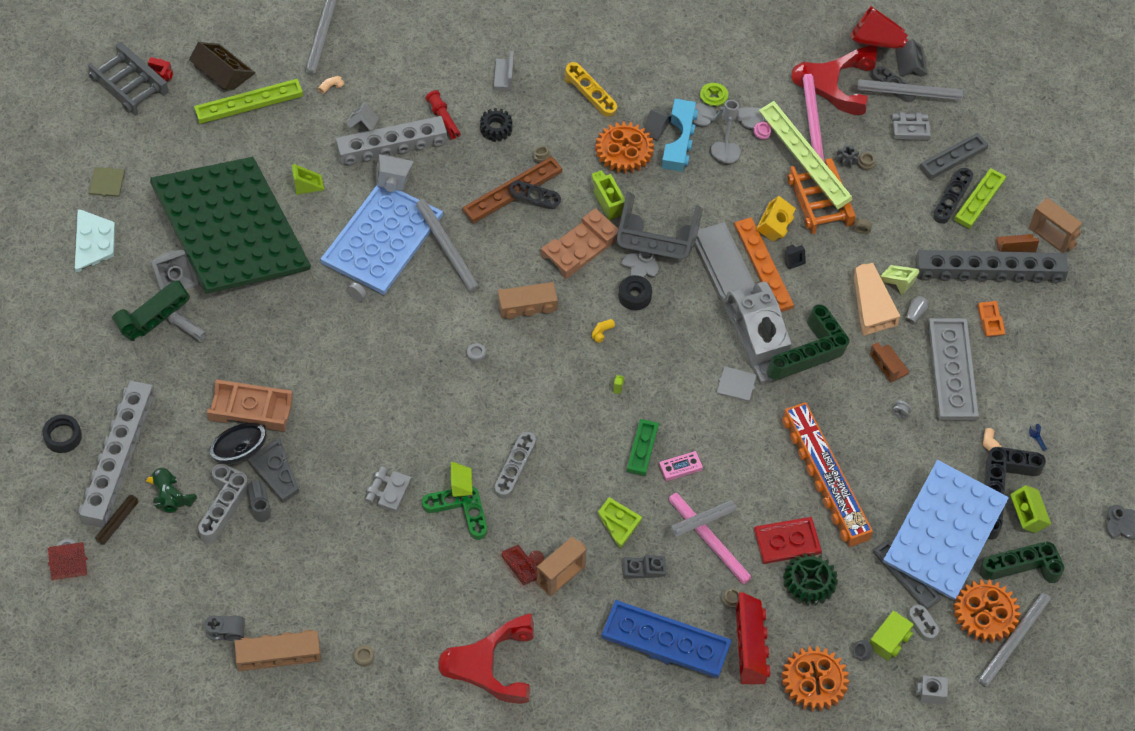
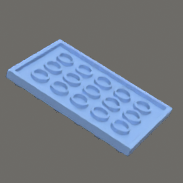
[320,185,443,295]
[883,460,1009,601]

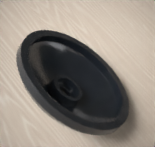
[210,423,267,464]

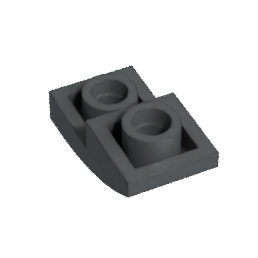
[622,555,666,579]

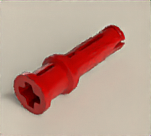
[425,90,461,140]

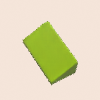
[451,462,473,497]

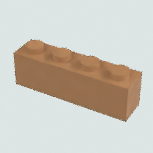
[235,630,321,671]

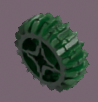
[783,552,838,606]

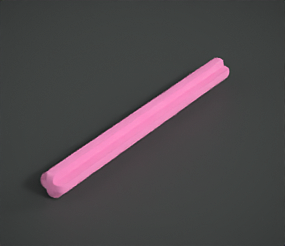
[803,74,824,161]
[669,493,751,584]

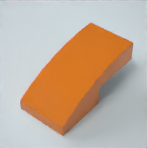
[977,301,1005,337]

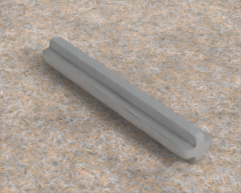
[670,500,736,536]

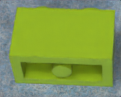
[1010,485,1051,533]
[870,610,914,661]

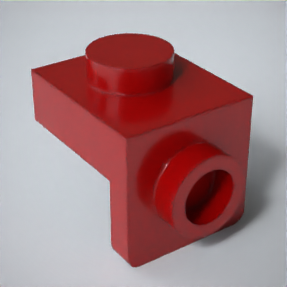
[148,57,173,82]

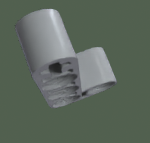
[198,464,248,544]

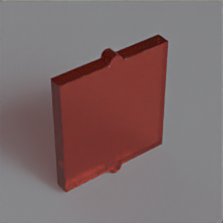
[48,542,88,581]

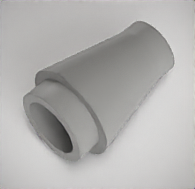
[905,295,929,324]

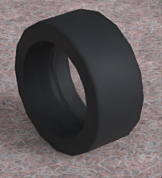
[42,414,82,453]

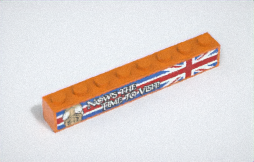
[782,402,873,547]

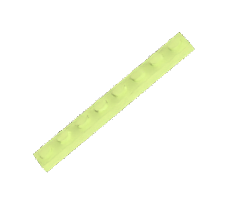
[759,101,853,210]

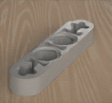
[495,432,536,499]

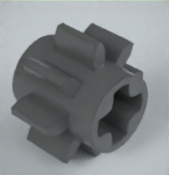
[836,145,859,168]

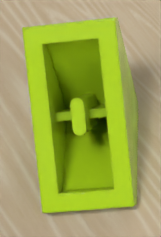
[292,164,324,195]

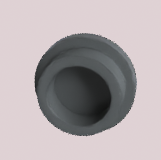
[853,640,873,661]

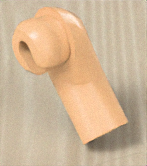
[983,428,1002,452]

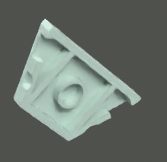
[75,210,115,272]

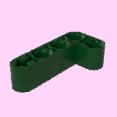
[112,280,190,341]
[979,541,1065,583]

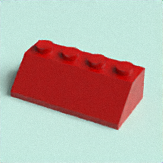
[736,592,770,684]

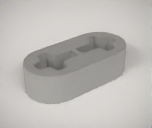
[908,605,939,641]

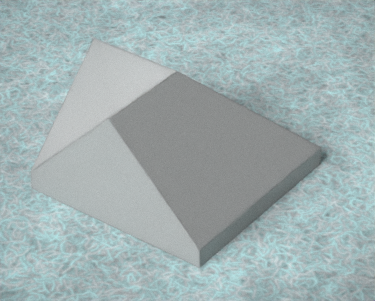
[151,250,199,291]

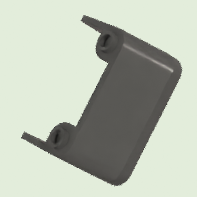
[617,191,703,260]

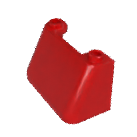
[850,5,908,49]

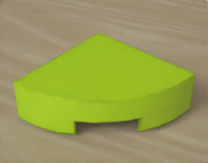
[613,375,624,394]

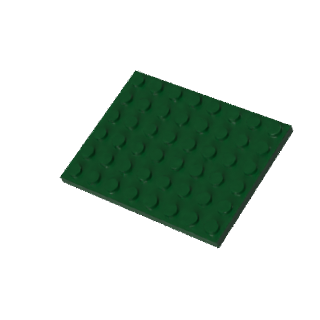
[150,157,311,294]

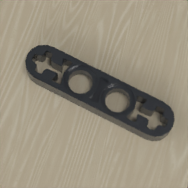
[933,168,973,224]

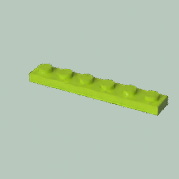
[194,79,303,124]

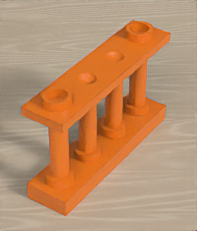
[787,158,856,234]

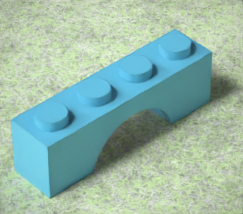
[662,99,698,172]

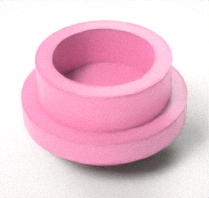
[753,122,771,140]

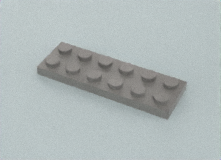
[928,318,979,420]

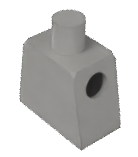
[376,154,413,192]

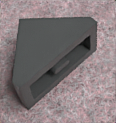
[644,108,672,142]

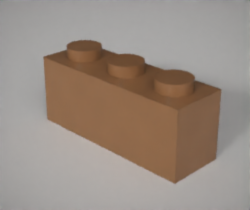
[498,282,558,319]

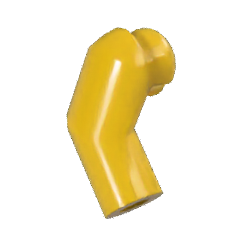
[592,319,615,343]

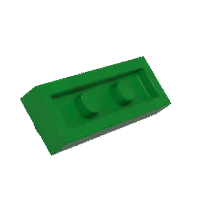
[627,419,659,476]

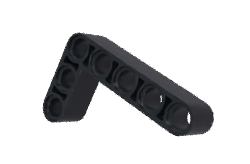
[984,447,1046,540]

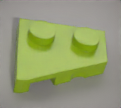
[598,497,642,549]

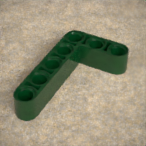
[766,304,850,380]

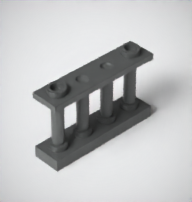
[88,42,169,116]

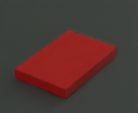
[754,517,822,564]

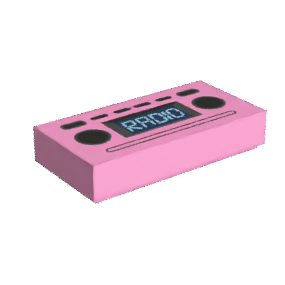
[659,451,703,481]

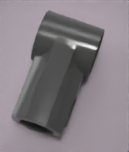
[247,480,271,522]

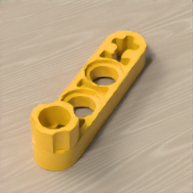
[564,62,617,117]

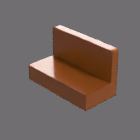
[996,234,1039,252]
[869,342,909,383]

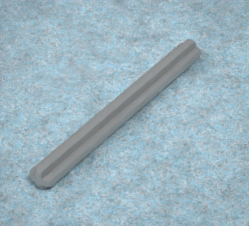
[306,0,336,74]
[857,79,963,100]
[416,199,478,291]
[978,593,1051,687]

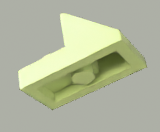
[880,265,919,295]

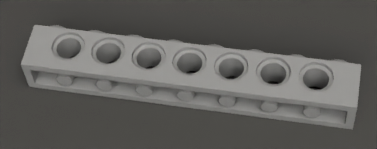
[78,380,155,528]

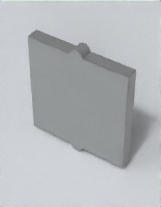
[717,366,757,402]

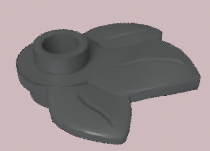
[1107,505,1135,540]

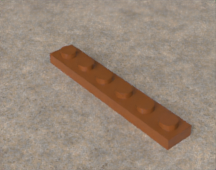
[462,156,562,224]

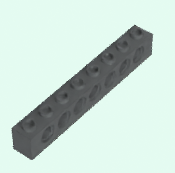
[915,250,1068,283]

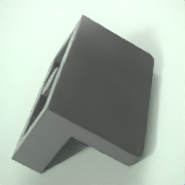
[896,39,927,77]

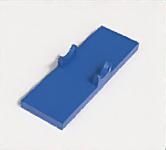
[601,600,732,678]

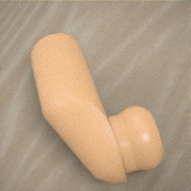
[317,76,344,94]

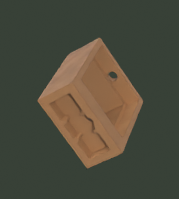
[1029,198,1082,253]
[536,536,586,597]

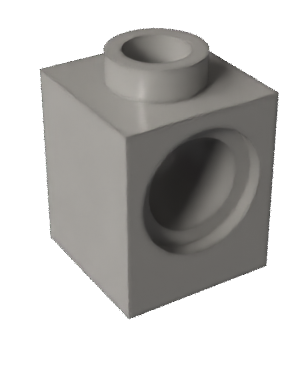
[916,675,948,705]

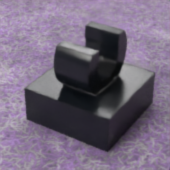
[785,245,806,269]

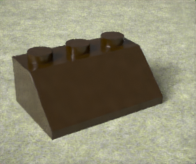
[189,42,256,90]

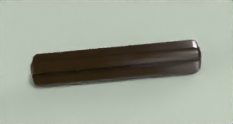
[95,495,138,545]

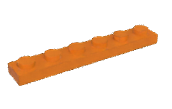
[734,217,794,312]

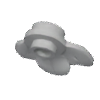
[622,251,659,277]

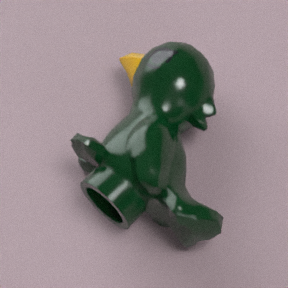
[146,468,197,513]

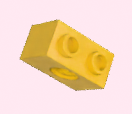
[756,196,796,242]

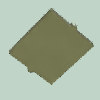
[89,167,125,197]

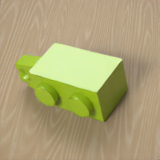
[592,170,625,220]

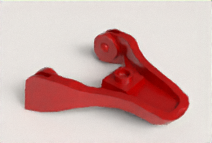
[791,46,878,115]
[439,613,534,704]

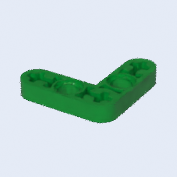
[422,486,487,540]

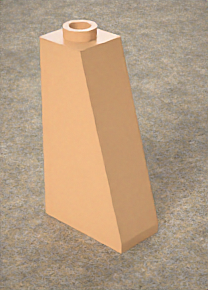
[854,263,900,336]

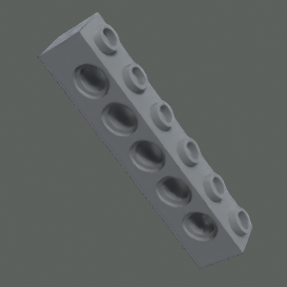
[336,116,447,165]

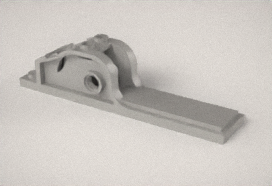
[694,222,794,384]

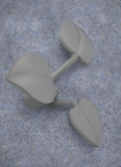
[693,100,765,164]

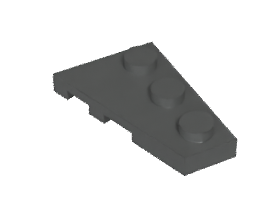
[248,437,299,503]

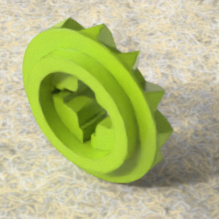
[700,83,728,108]

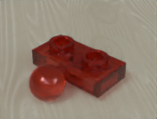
[501,545,544,586]

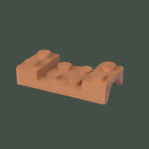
[541,208,619,279]
[207,379,293,432]

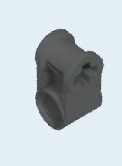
[204,615,245,641]

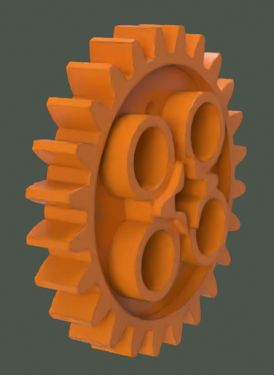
[595,121,654,174]
[953,579,1021,643]
[781,646,849,712]

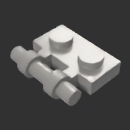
[892,112,931,140]
[365,466,412,513]

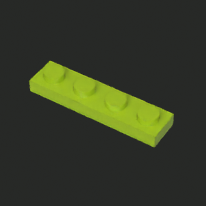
[954,168,1006,229]

